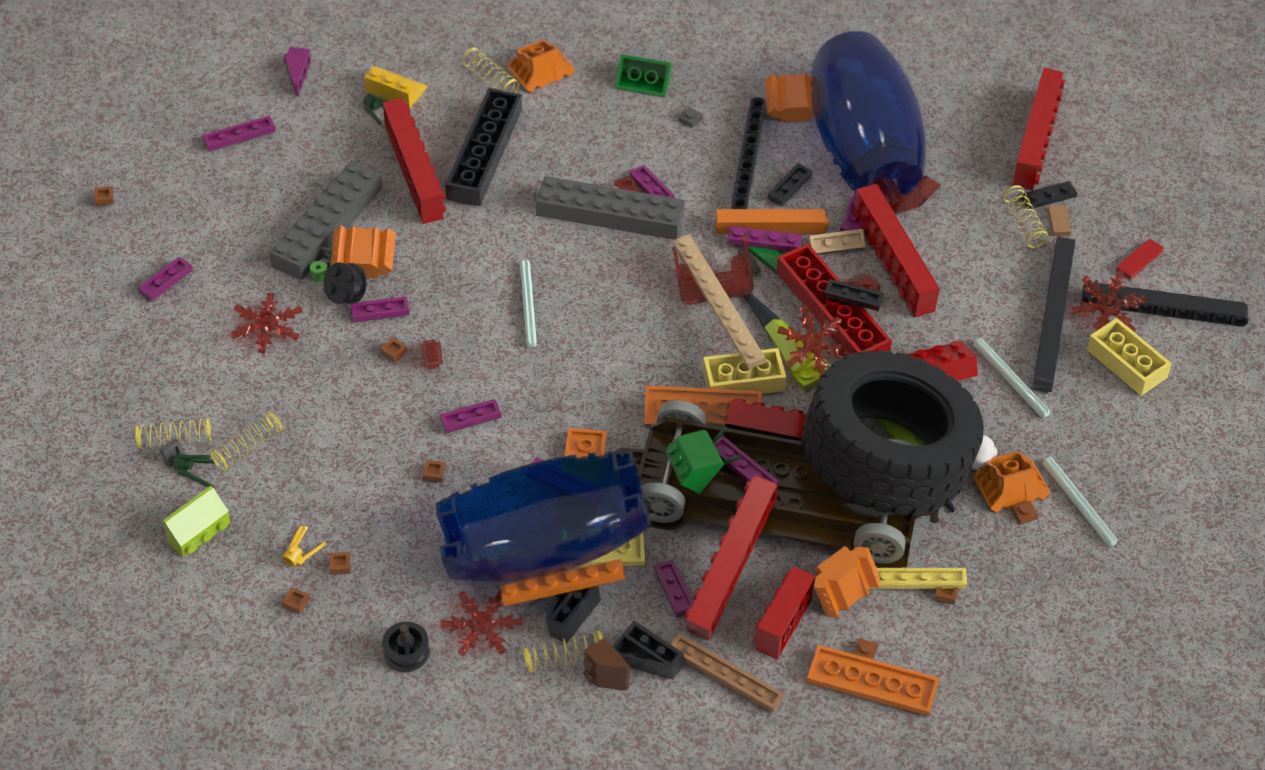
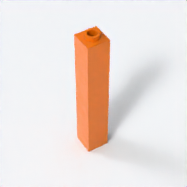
[716,209,829,234]

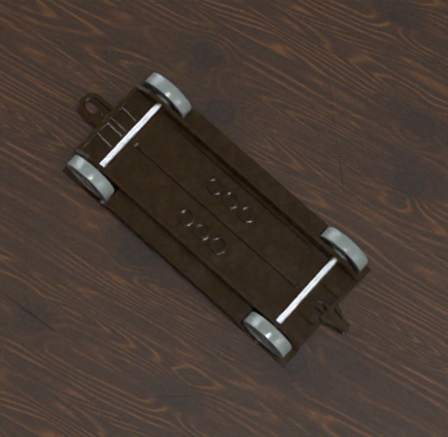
[612,400,940,568]

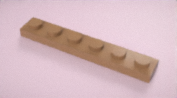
[670,633,785,713]

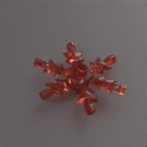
[1071,270,1147,332]
[230,293,302,353]
[777,306,850,375]
[441,590,523,656]

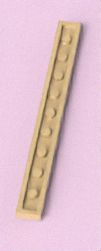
[673,234,766,369]

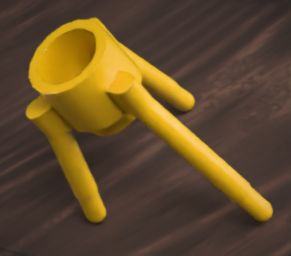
[282,525,326,567]

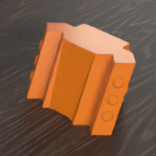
[507,40,575,92]
[764,72,826,122]
[330,225,396,279]
[972,451,1050,513]
[814,546,880,618]

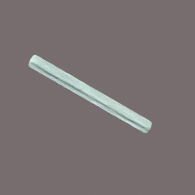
[520,260,537,348]
[973,338,1050,418]
[1043,457,1118,547]

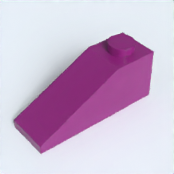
[284,47,311,96]

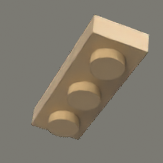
[808,229,865,254]

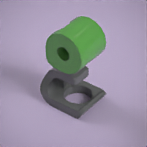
[310,246,332,282]

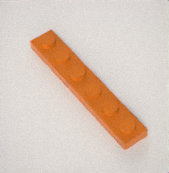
[500,559,625,606]

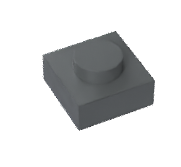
[678,107,703,128]
[159,438,184,467]

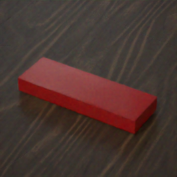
[1116,238,1164,280]

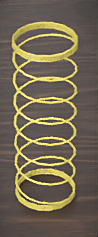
[462,47,519,93]
[1003,185,1048,248]
[210,411,283,471]
[135,417,212,449]
[524,630,603,673]

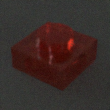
[614,175,638,192]

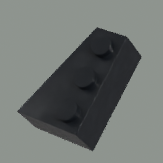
[546,570,601,643]
[613,620,685,680]

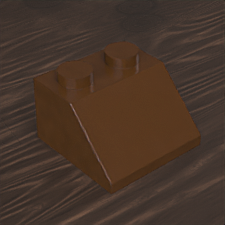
[583,638,630,691]

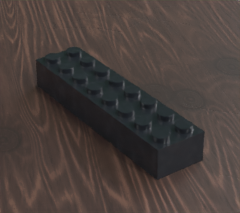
[445,88,522,206]

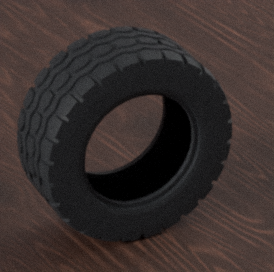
[802,351,984,515]

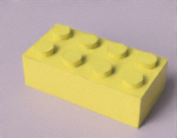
[1087,318,1172,396]
[703,348,786,394]

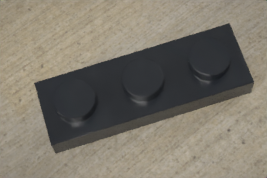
[768,163,813,206]
[1021,181,1078,210]
[824,279,884,311]

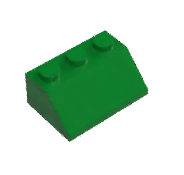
[615,54,674,97]
[665,430,724,494]

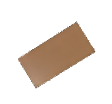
[1048,205,1072,236]

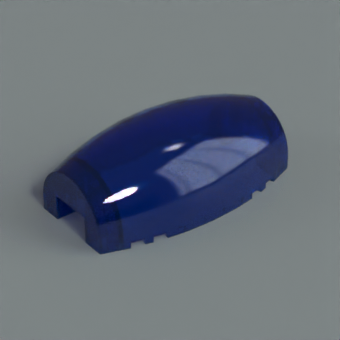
[811,31,926,195]
[435,451,651,582]

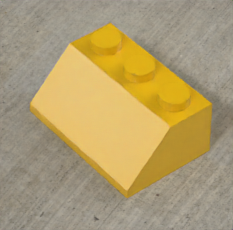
[364,66,427,107]

